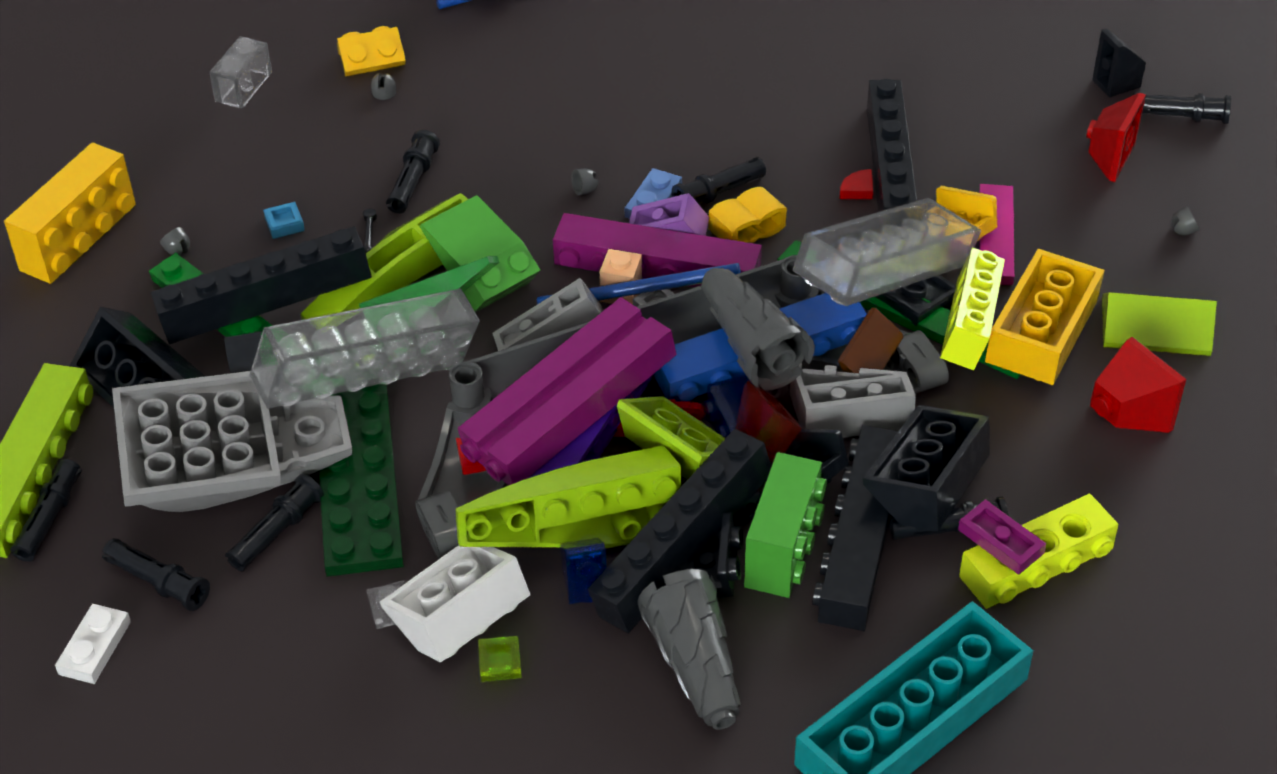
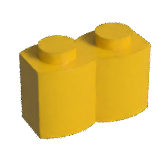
[708,187,787,243]

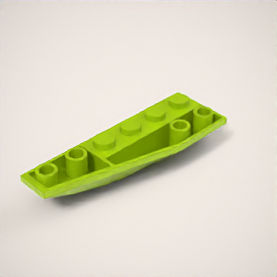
[301,193,468,336]
[455,445,681,548]

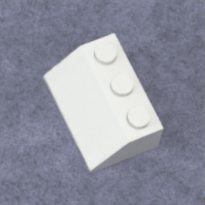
[380,545,531,663]

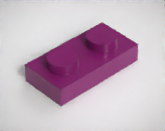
[958,499,1046,575]

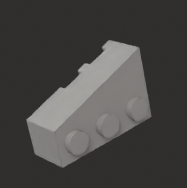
[790,363,916,438]

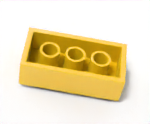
[4,142,136,284]
[985,249,1105,385]

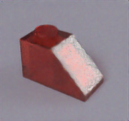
[735,380,802,462]

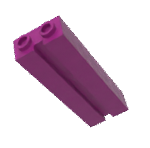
[457,297,677,485]

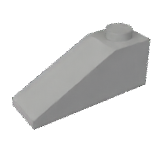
[492,278,603,351]

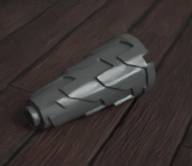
[701,268,815,391]
[637,569,741,730]

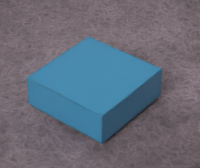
[263,202,305,239]

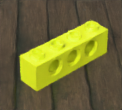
[940,247,1005,371]
[959,493,1119,609]

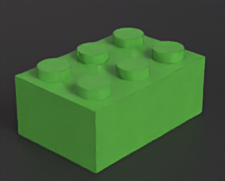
[744,452,827,598]

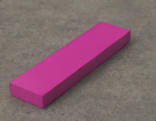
[979,184,1015,285]

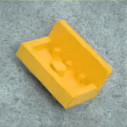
[337,26,406,77]
[918,186,997,243]

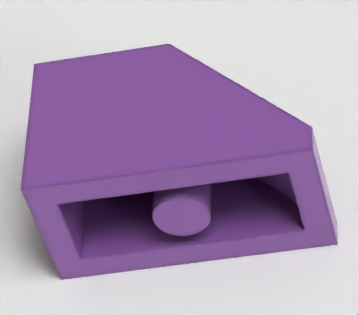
[629,193,710,236]

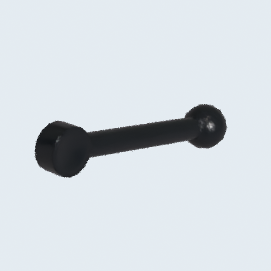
[363,208,377,253]

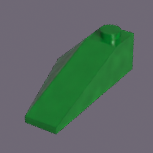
[359,256,500,347]

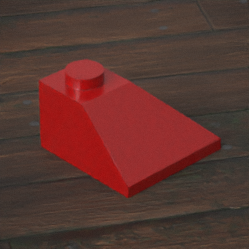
[1086,93,1146,182]
[1090,337,1186,433]

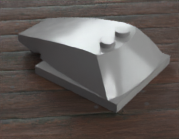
[112,370,352,512]

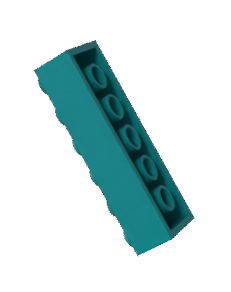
[794,601,1034,774]

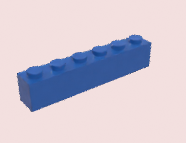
[653,285,867,402]

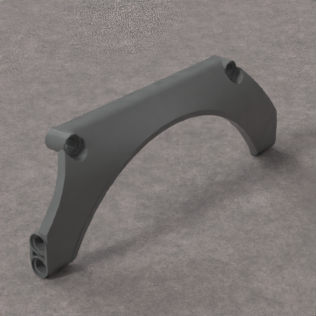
[415,255,949,559]

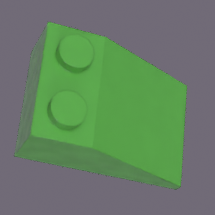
[419,195,540,313]

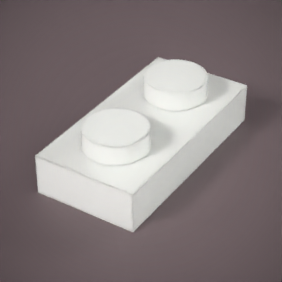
[55,603,131,684]

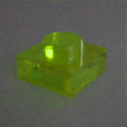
[478,636,522,682]

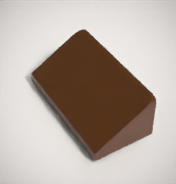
[838,308,903,373]

